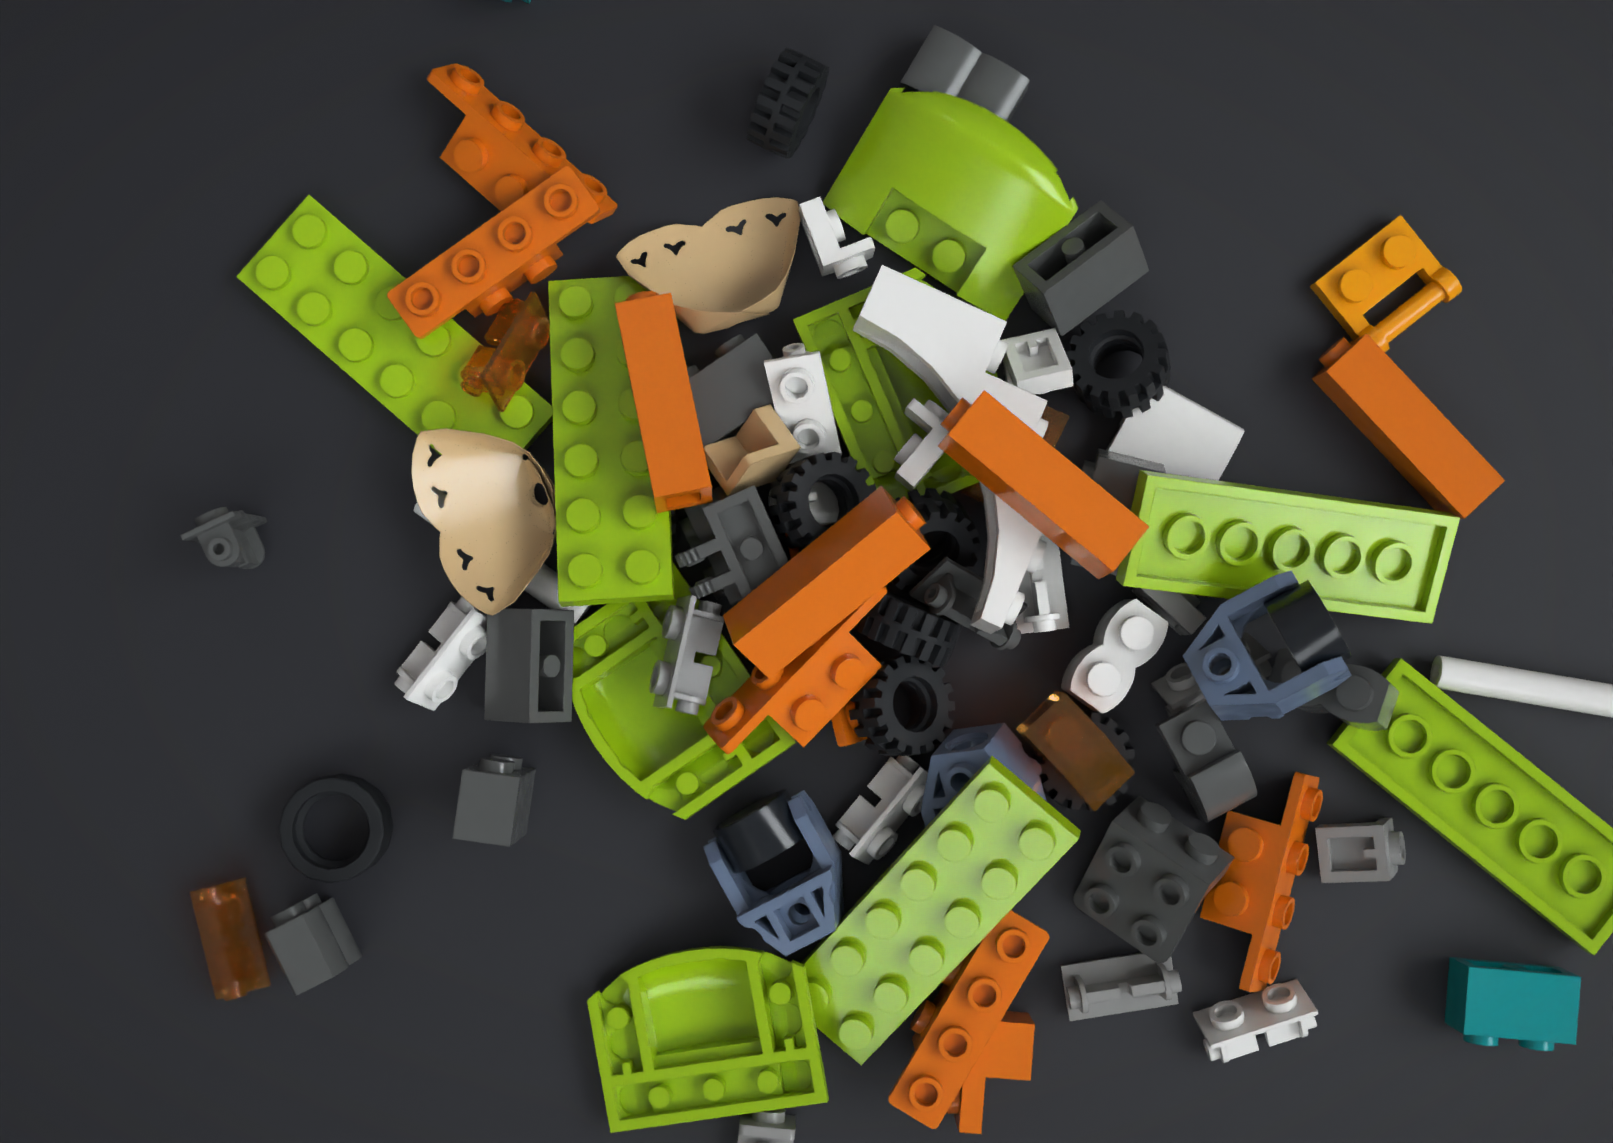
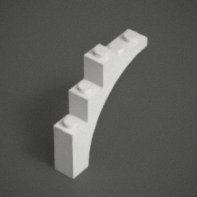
[853,265,1049,634]

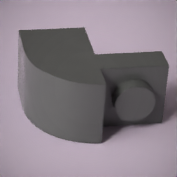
[1155,699,1257,823]

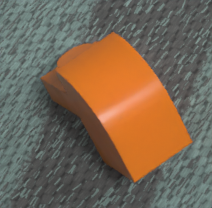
[946,1011,1035,1134]

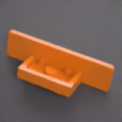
[427,63,618,224]
[387,166,600,339]
[703,587,887,754]
[1200,772,1323,993]
[888,910,1050,1129]

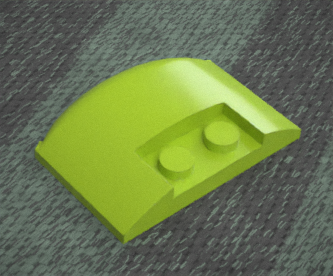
[823,88,1079,321]
[793,268,998,499]
[572,563,797,820]
[587,946,829,1133]

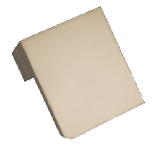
[704,404,801,496]

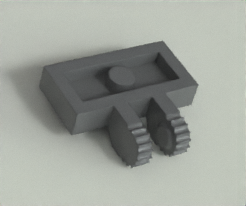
[675,485,788,599]

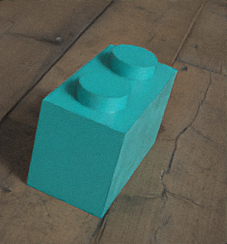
[1444,957,1581,1051]

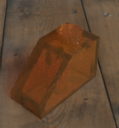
[1016,691,1135,812]

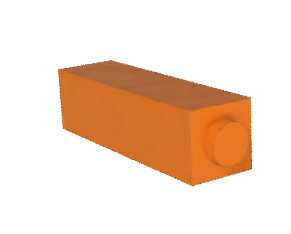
[615,291,713,513]
[1311,333,1505,519]
[938,390,1149,580]
[723,485,931,679]

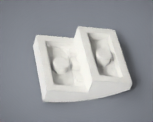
[1106,386,1245,481]

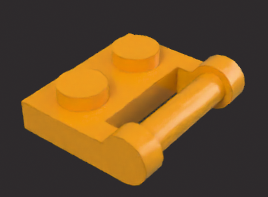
[1310,215,1462,353]

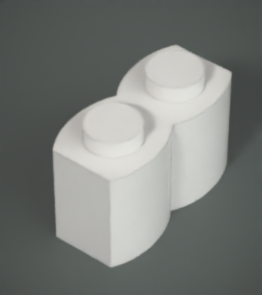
[1061,599,1168,714]

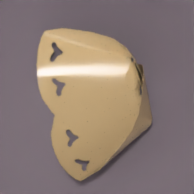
[616,197,800,334]
[411,428,556,616]

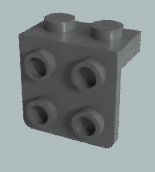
[1073,795,1234,963]

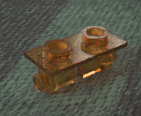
[460,291,550,412]
[190,878,271,1001]

